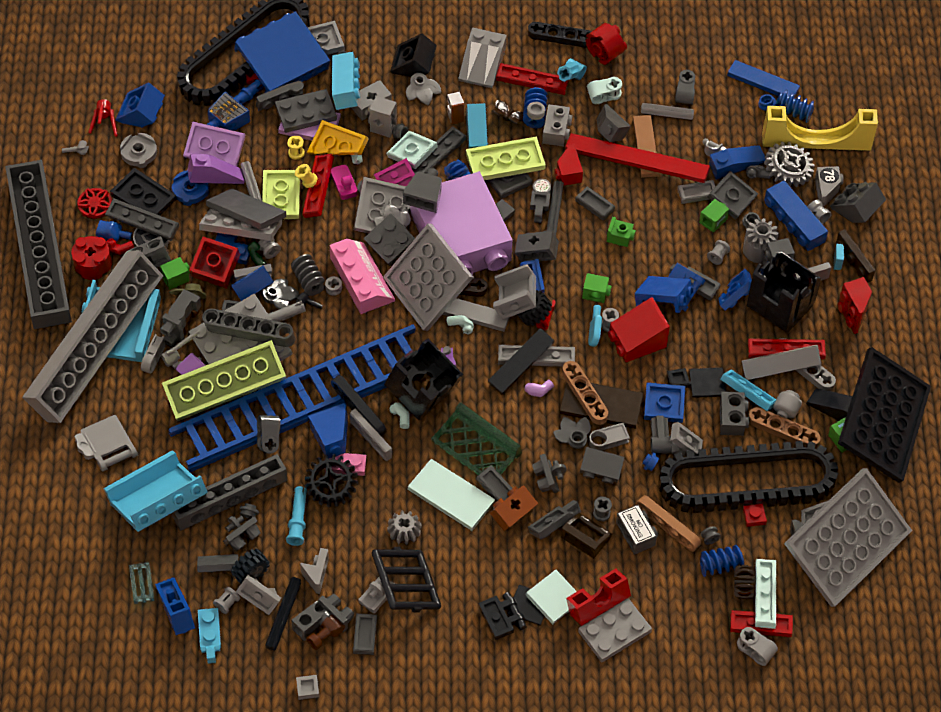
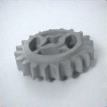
[764,142,815,187]

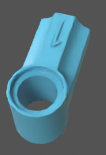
[557,58,587,82]

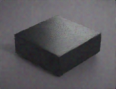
[666,368,690,388]

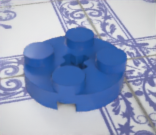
[172,170,209,206]

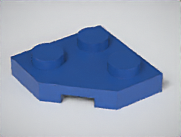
[719,269,752,310]

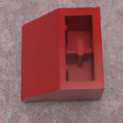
[837,277,872,334]

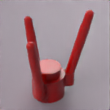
[88,99,118,137]

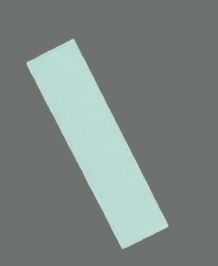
[755,559,776,629]

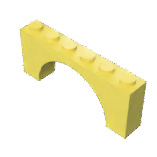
[762,106,878,151]

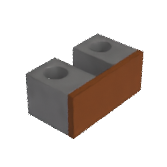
[447,92,464,124]

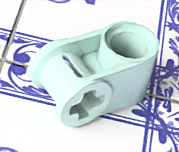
[587,77,622,104]

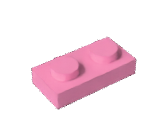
[325,453,366,476]

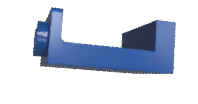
[635,276,694,313]

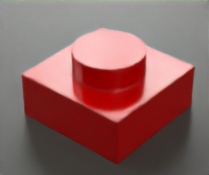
[743,504,767,527]

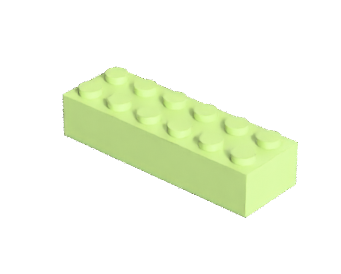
[162,340,286,421]

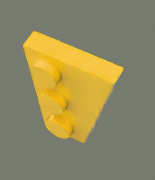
[307,120,369,155]

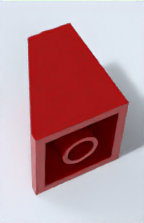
[608,297,670,363]

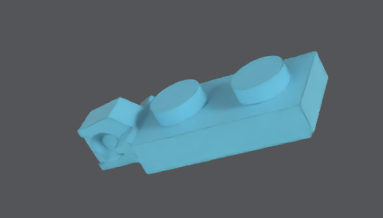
[198,608,221,664]

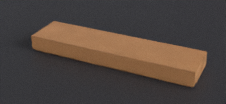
[633,115,660,178]

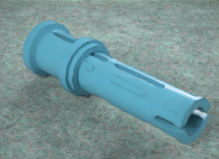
[286,486,307,546]

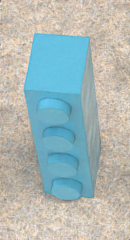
[332,52,360,110]

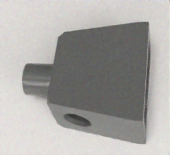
[403,168,442,213]

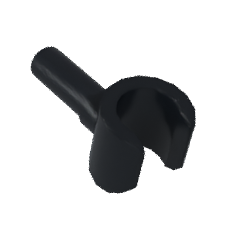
[296,292,323,309]

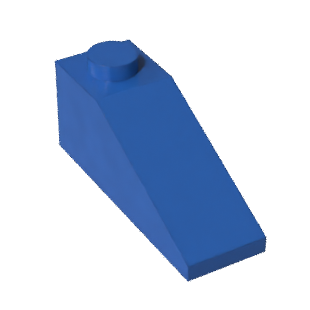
[709,145,766,180]
[155,578,195,635]

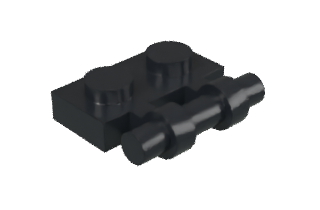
[478,592,527,640]

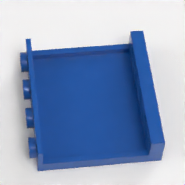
[234,11,330,93]

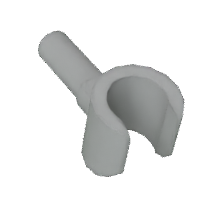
[62,140,89,155]

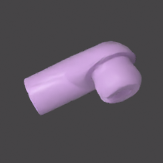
[524,380,554,397]

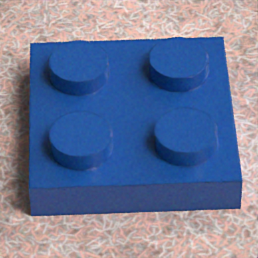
[644,383,685,423]

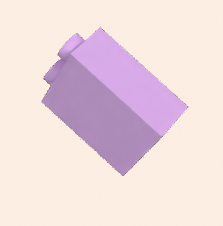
[410,171,512,275]

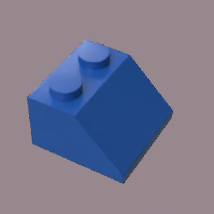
[116,82,165,128]

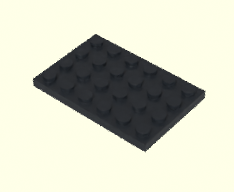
[838,347,931,483]

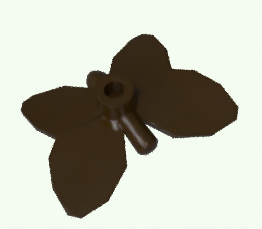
[492,100,523,125]

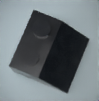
[390,33,437,77]

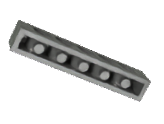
[171,454,287,531]

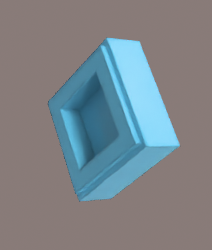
[834,244,844,270]

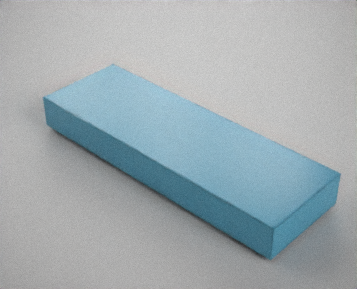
[720,370,776,411]

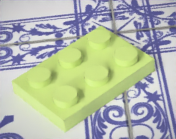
[262,170,300,219]

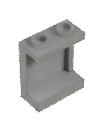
[493,264,536,320]

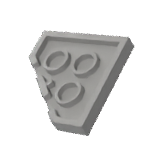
[353,177,410,233]

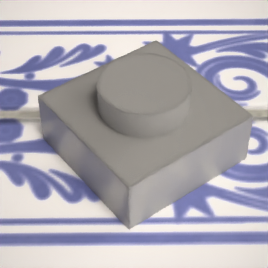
[296,675,319,700]

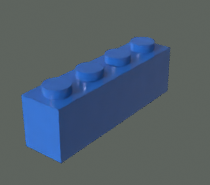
[764,180,828,251]

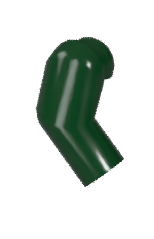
[247,241,267,266]

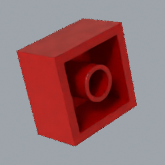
[189,236,240,289]

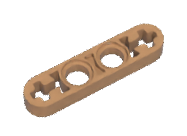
[562,361,608,425]
[748,407,820,449]
[636,495,701,552]

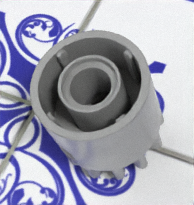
[743,218,778,263]

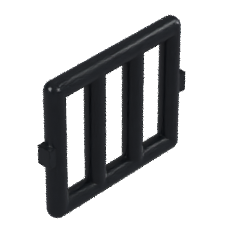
[372,547,441,613]

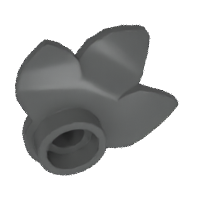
[262,279,299,309]
[553,417,591,449]

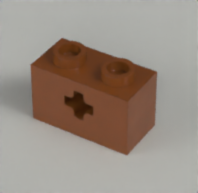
[489,485,539,531]

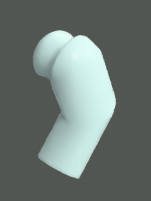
[447,315,474,334]
[389,402,410,429]

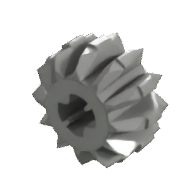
[387,510,421,545]

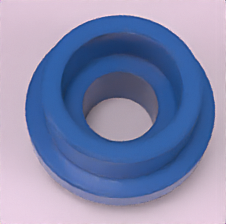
[758,94,776,111]
[642,452,659,471]

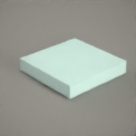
[387,131,438,169]
[526,570,577,625]

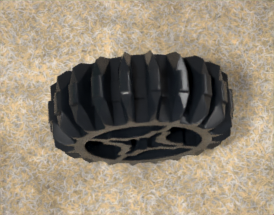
[304,454,358,508]

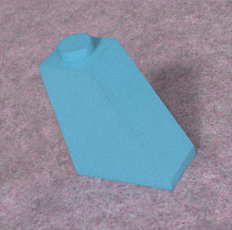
[466,103,488,149]

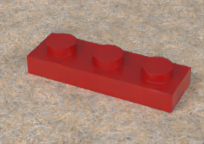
[730,610,793,637]

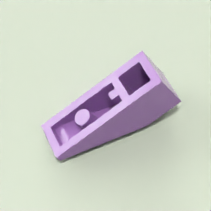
[187,154,245,184]

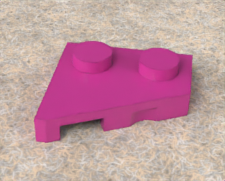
[374,158,415,186]

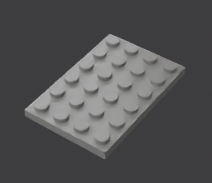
[784,468,912,607]

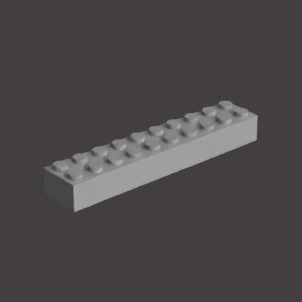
[22,250,163,423]

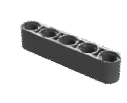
[202,309,296,347]

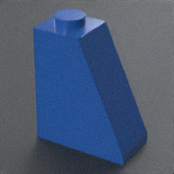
[308,403,348,459]

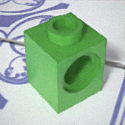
[582,273,612,303]

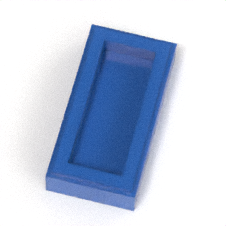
[231,265,274,301]

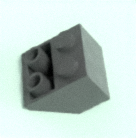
[830,182,886,223]

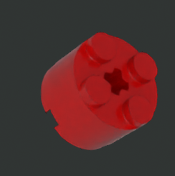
[586,23,627,64]
[71,236,112,280]

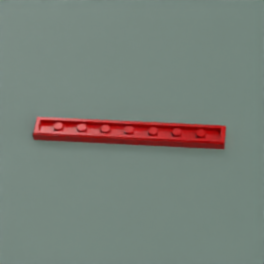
[565,133,710,183]

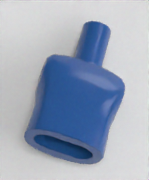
[96,220,132,242]

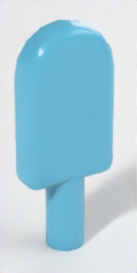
[588,305,602,347]

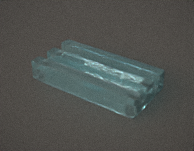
[129,562,155,604]

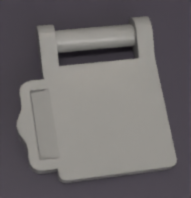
[75,415,138,472]

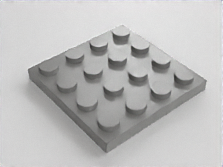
[383,224,474,331]
[188,293,293,365]

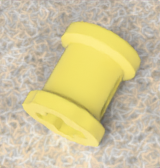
[287,136,305,160]
[295,164,318,188]

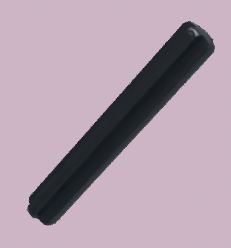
[265,577,301,651]

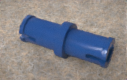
[234,79,264,104]

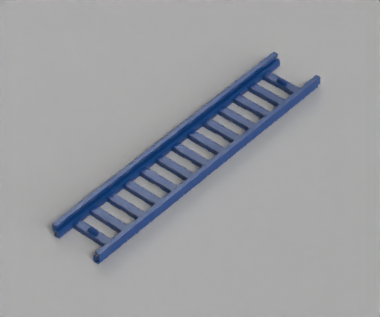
[168,324,416,472]

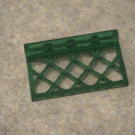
[431,402,522,475]

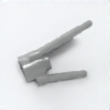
[160,330,202,369]

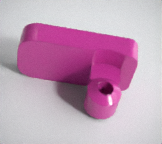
[331,165,358,200]

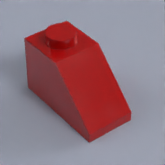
[554,143,583,186]

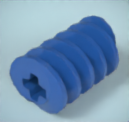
[523,87,547,128]
[775,90,814,123]
[700,545,744,577]

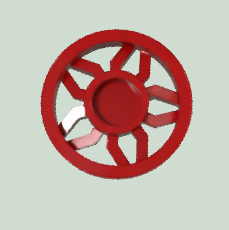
[77,188,112,219]

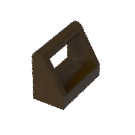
[561,513,612,559]

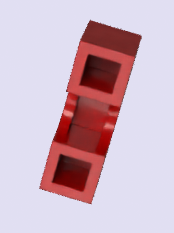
[566,568,631,626]

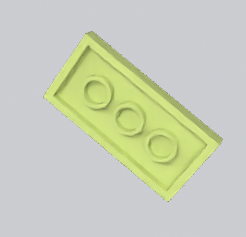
[466,136,546,180]

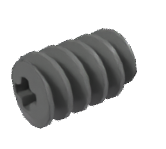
[291,254,325,296]

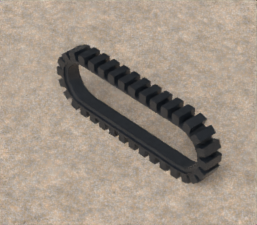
[177,0,310,106]
[659,441,838,513]

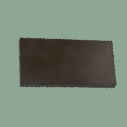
[560,382,643,429]

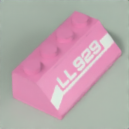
[330,239,395,314]

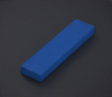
[727,60,800,98]

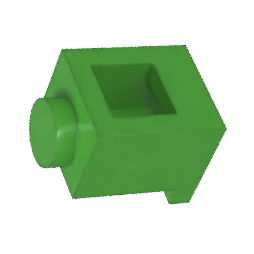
[606,217,636,247]

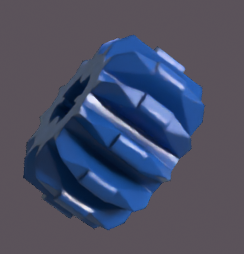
[444,159,470,181]

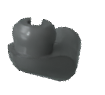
[746,165,771,179]

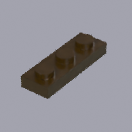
[836,229,875,283]

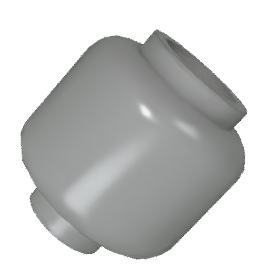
[773,390,802,419]

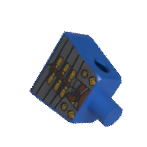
[206,92,250,131]

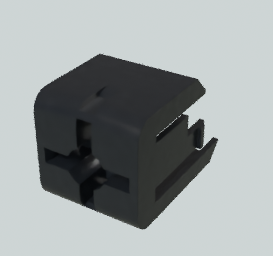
[384,338,464,421]

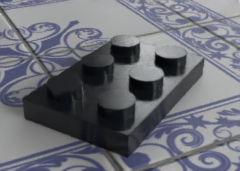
[110,168,177,216]

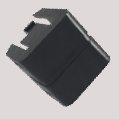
[747,251,821,333]

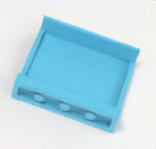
[82,280,161,362]
[103,450,208,532]

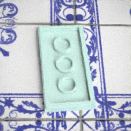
[408,459,495,531]

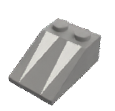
[458,27,507,88]

